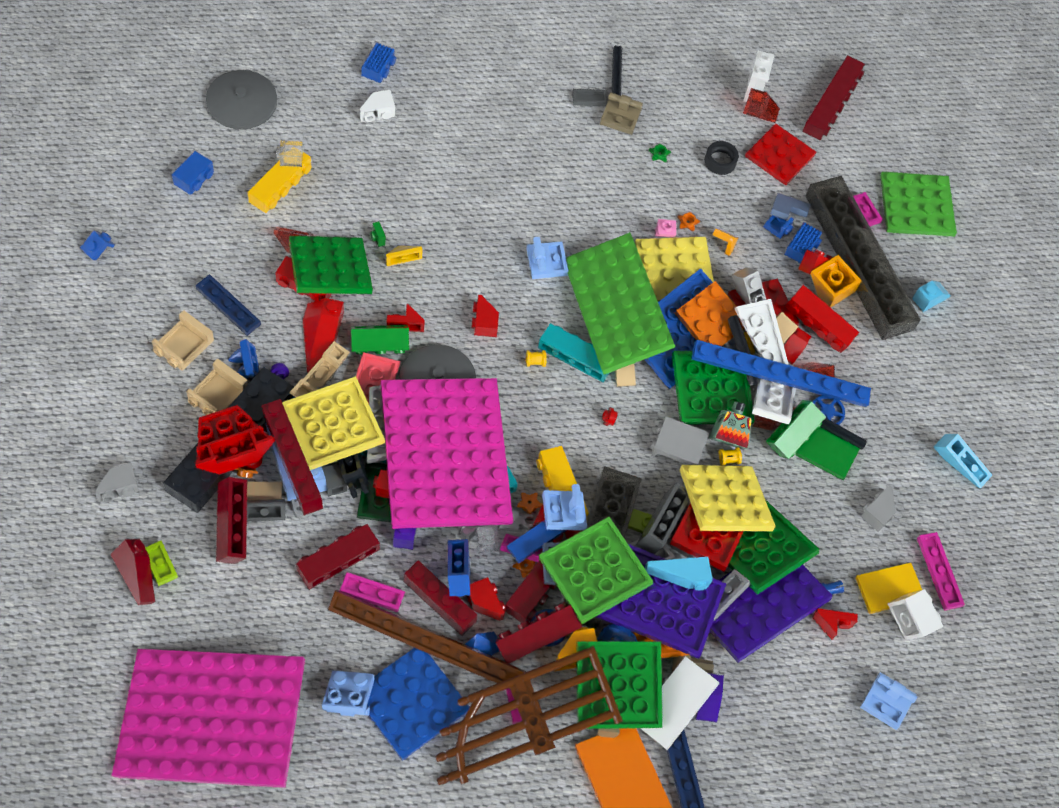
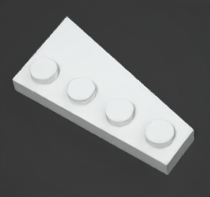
[734,299,789,365]

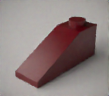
[110,539,155,605]

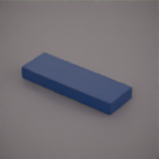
[507,520,567,564]

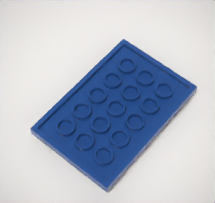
[644,268,713,390]

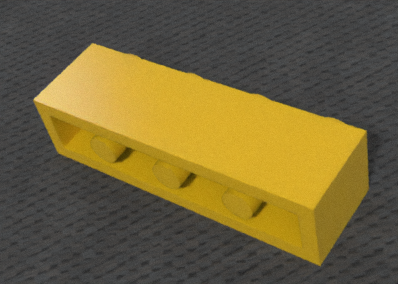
[248,146,312,213]
[536,446,589,520]

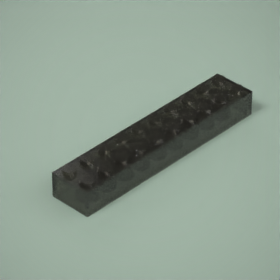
[805,175,921,340]

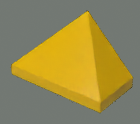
[386,245,423,266]

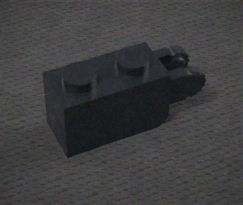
[338,452,369,498]

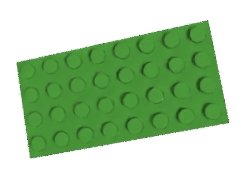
[566,233,675,375]

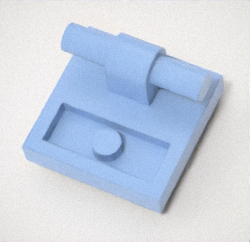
[526,237,569,279]
[542,484,587,531]
[322,670,374,717]
[860,672,918,730]

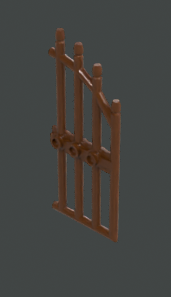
[435,646,623,785]

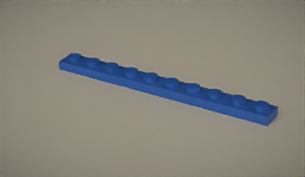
[692,340,871,407]

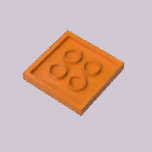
[674,281,745,346]

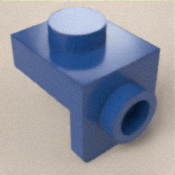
[764,215,794,239]
[80,231,115,260]

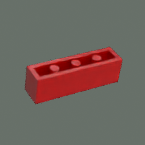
[785,285,859,353]

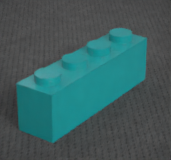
[538,323,609,383]

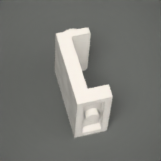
[743,51,774,106]

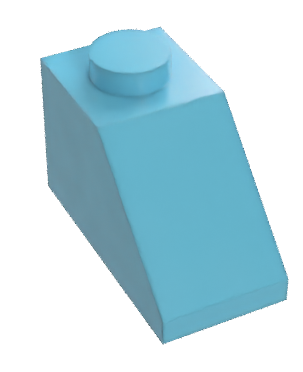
[912,281,951,312]

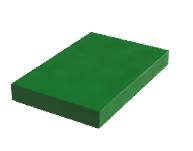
[795,427,860,480]

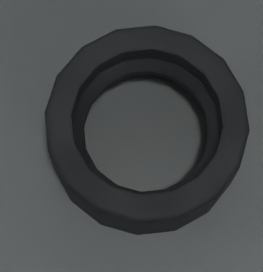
[704,141,739,175]

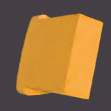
[713,228,739,256]

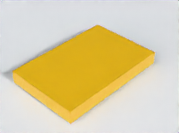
[855,563,922,614]

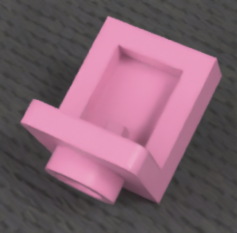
[655,219,676,238]

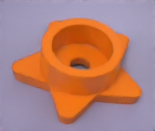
[678,212,700,231]
[235,467,258,478]
[517,492,542,514]
[513,559,535,578]

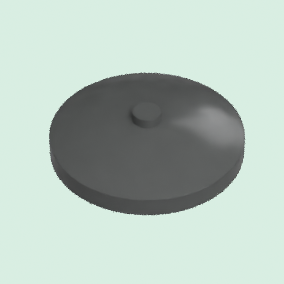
[206,70,277,129]
[400,344,476,380]

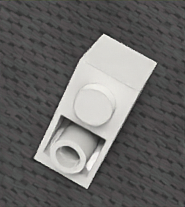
[360,90,395,122]

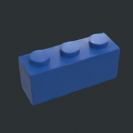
[448,539,470,597]

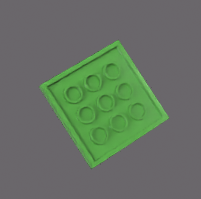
[880,172,957,237]
[539,517,653,624]

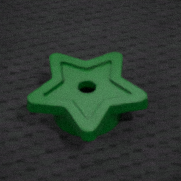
[649,144,671,162]

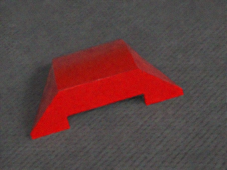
[196,405,275,474]

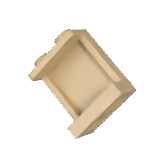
[152,310,214,371]
[186,359,248,415]

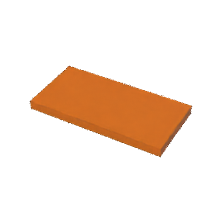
[575,728,672,808]

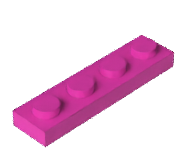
[917,532,965,611]

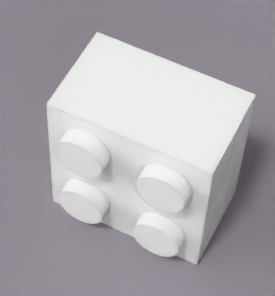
[887,589,943,640]

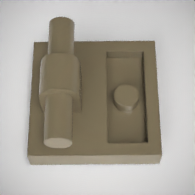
[600,92,643,135]

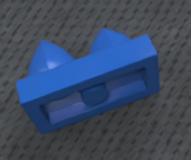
[228,339,260,379]

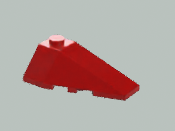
[303,298,344,373]

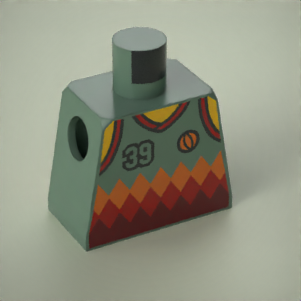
[708,402,752,449]

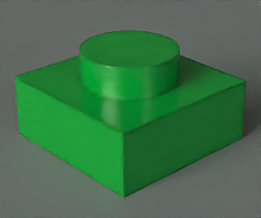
[370,221,386,247]

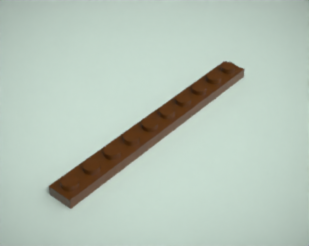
[328,590,526,689]

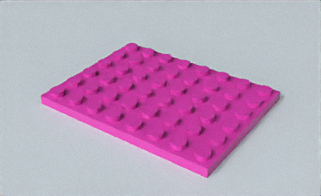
[380,378,513,529]
[111,649,305,788]

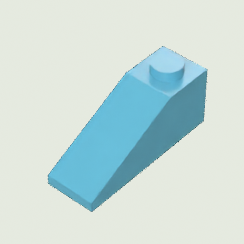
[934,434,992,488]
[645,557,712,591]

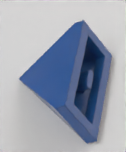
[465,631,500,656]

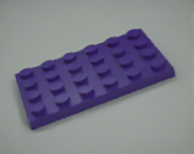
[596,544,726,659]
[710,565,832,663]

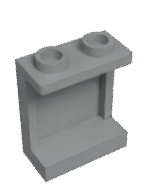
[650,417,709,465]

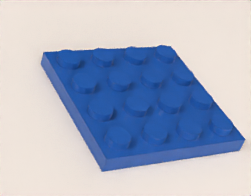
[367,648,470,761]

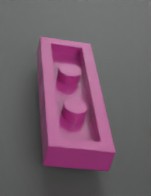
[340,572,405,612]

